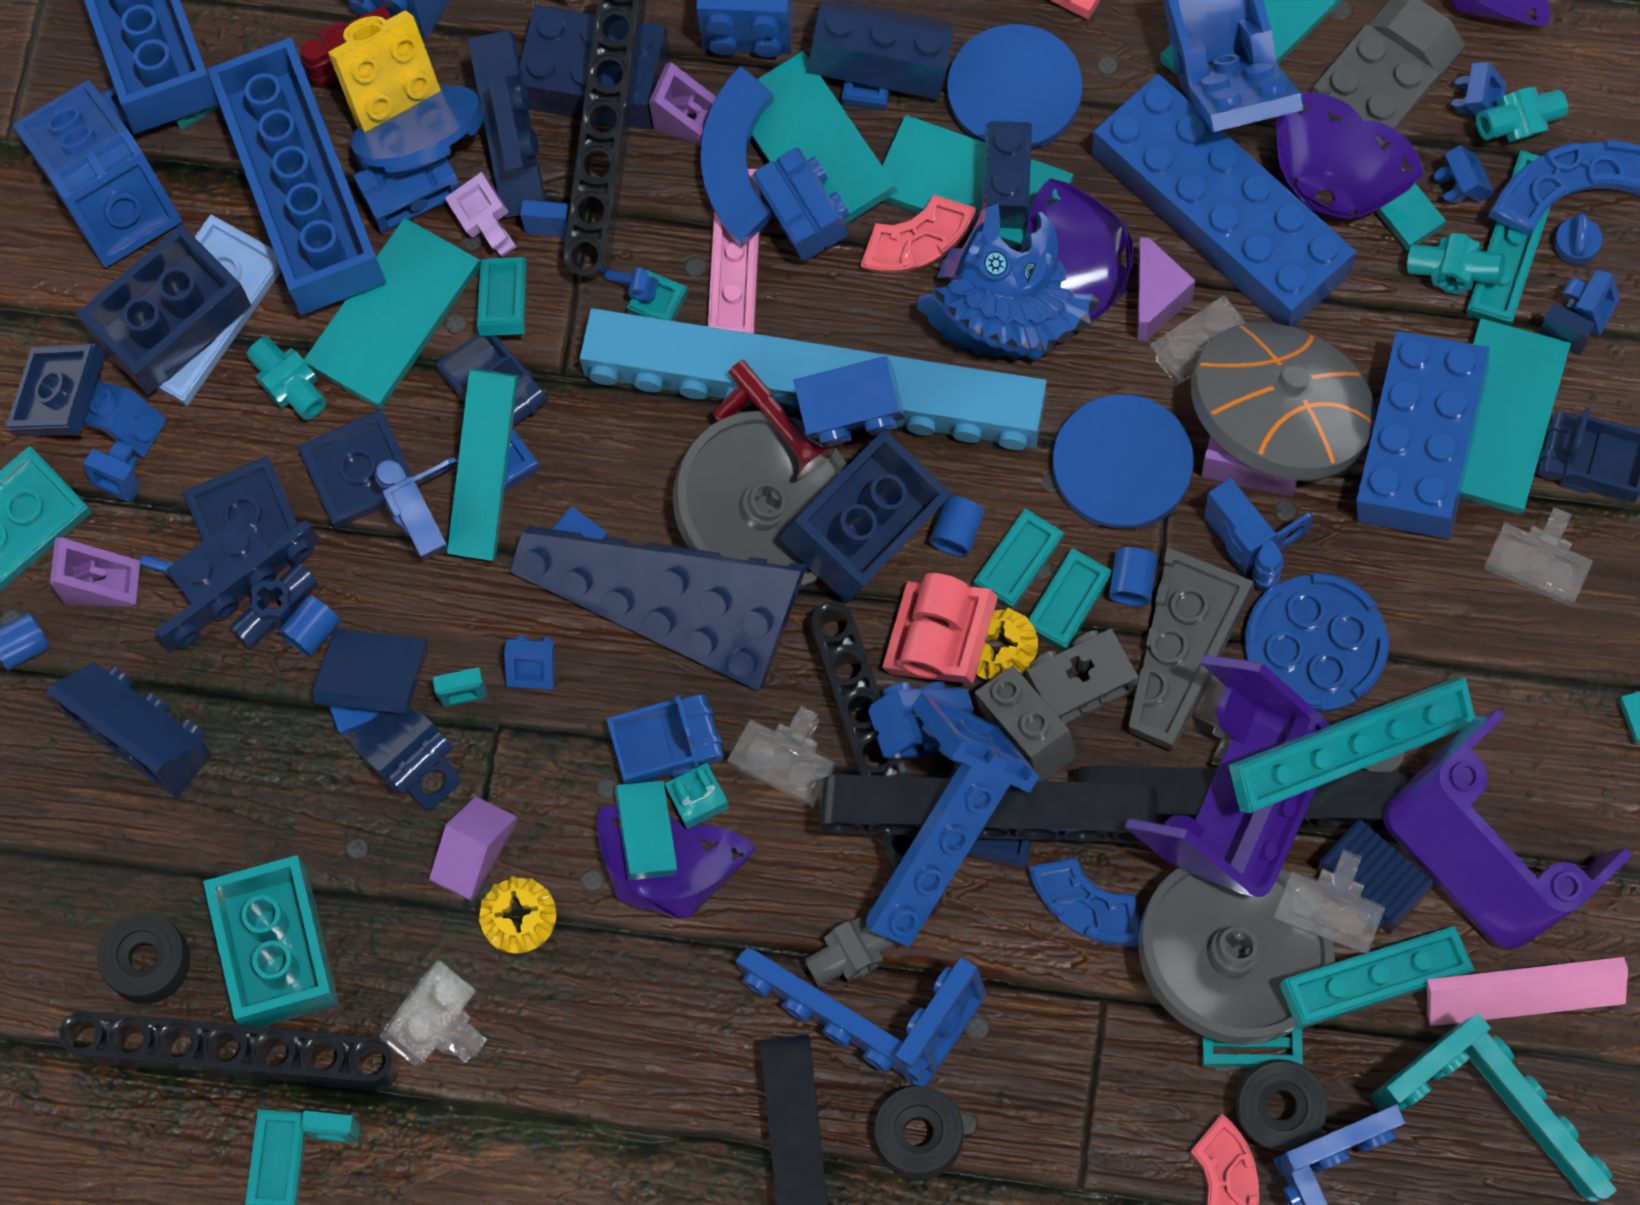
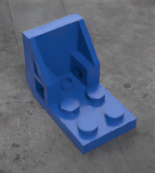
[1163,0,1303,132]
[12,79,183,268]

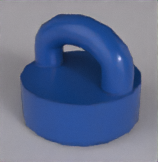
[1554,213,1603,265]

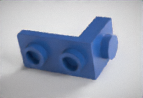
[83,381,167,458]

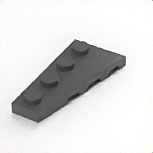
[1129,547,1254,751]

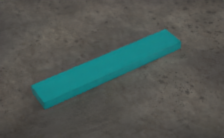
[1229,678,1475,813]

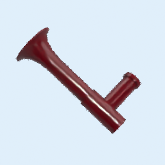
[713,359,835,479]

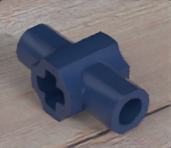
[229,562,319,649]

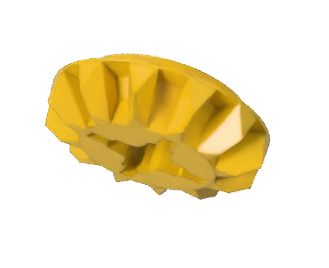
[976,607,1038,681]
[478,876,556,954]

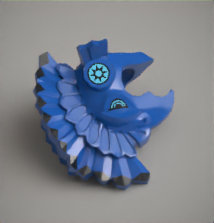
[917,203,1100,362]

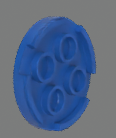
[947,24,1083,148]
[351,86,484,173]
[1053,394,1193,530]
[1245,573,1389,713]

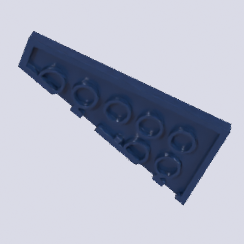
[510,526,807,691]

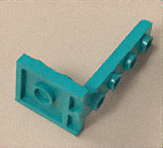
[1368,1013,1617,1202]

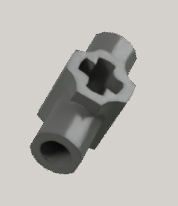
[804,918,899,987]

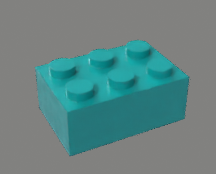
[203,855,340,1027]

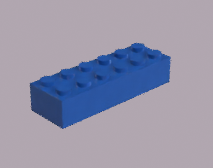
[207,37,386,315]
[1092,74,1356,327]

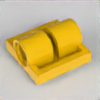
[328,10,441,133]

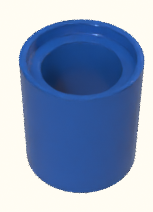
[929,496,985,557]
[1109,547,1158,607]
[278,595,341,658]
[0,611,50,671]

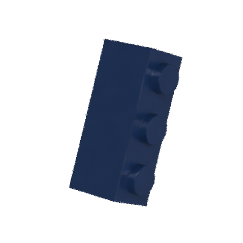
[807,0,953,100]
[46,662,213,799]

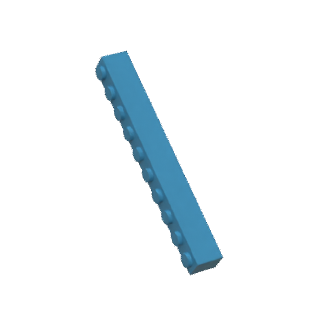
[580,308,1047,450]

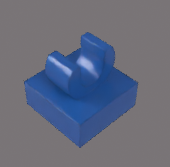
[1451,62,1507,116]
[1434,145,1495,204]
[1562,269,1620,336]
[83,440,140,503]
[504,635,556,690]

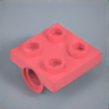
[882,573,998,684]

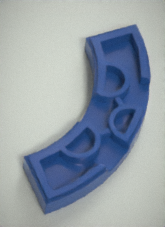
[701,66,774,248]
[1487,140,1640,236]

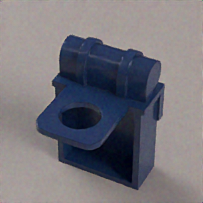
[436,333,548,430]
[1538,407,1640,503]
[349,707,460,810]

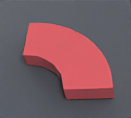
[861,194,978,273]
[1190,1114,1260,1205]

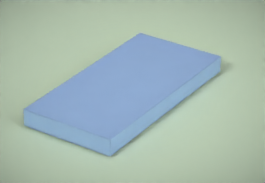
[109,215,281,407]

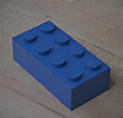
[84,0,219,134]
[1356,331,1490,539]

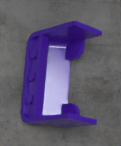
[1125,655,1331,897]
[1383,709,1633,950]

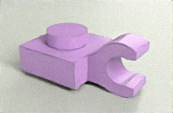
[445,172,517,257]

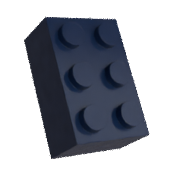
[520,5,670,130]
[76,224,252,395]
[779,429,952,603]

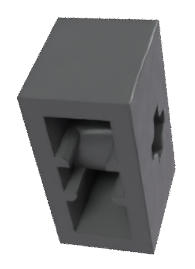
[1026,628,1138,725]
[975,665,1076,781]

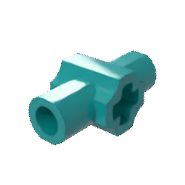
[1476,87,1569,143]
[1407,233,1506,294]
[247,337,327,420]

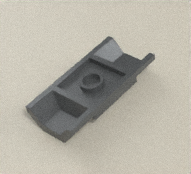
[1298,0,1466,149]

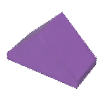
[649,62,716,146]
[1137,237,1195,341]
[50,537,140,607]
[429,796,518,902]

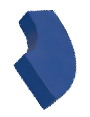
[1029,858,1141,946]

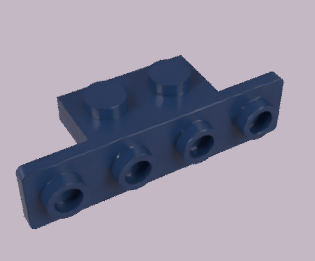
[468,31,546,217]
[155,513,319,653]

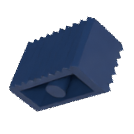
[983,121,1032,229]
[1317,819,1434,934]

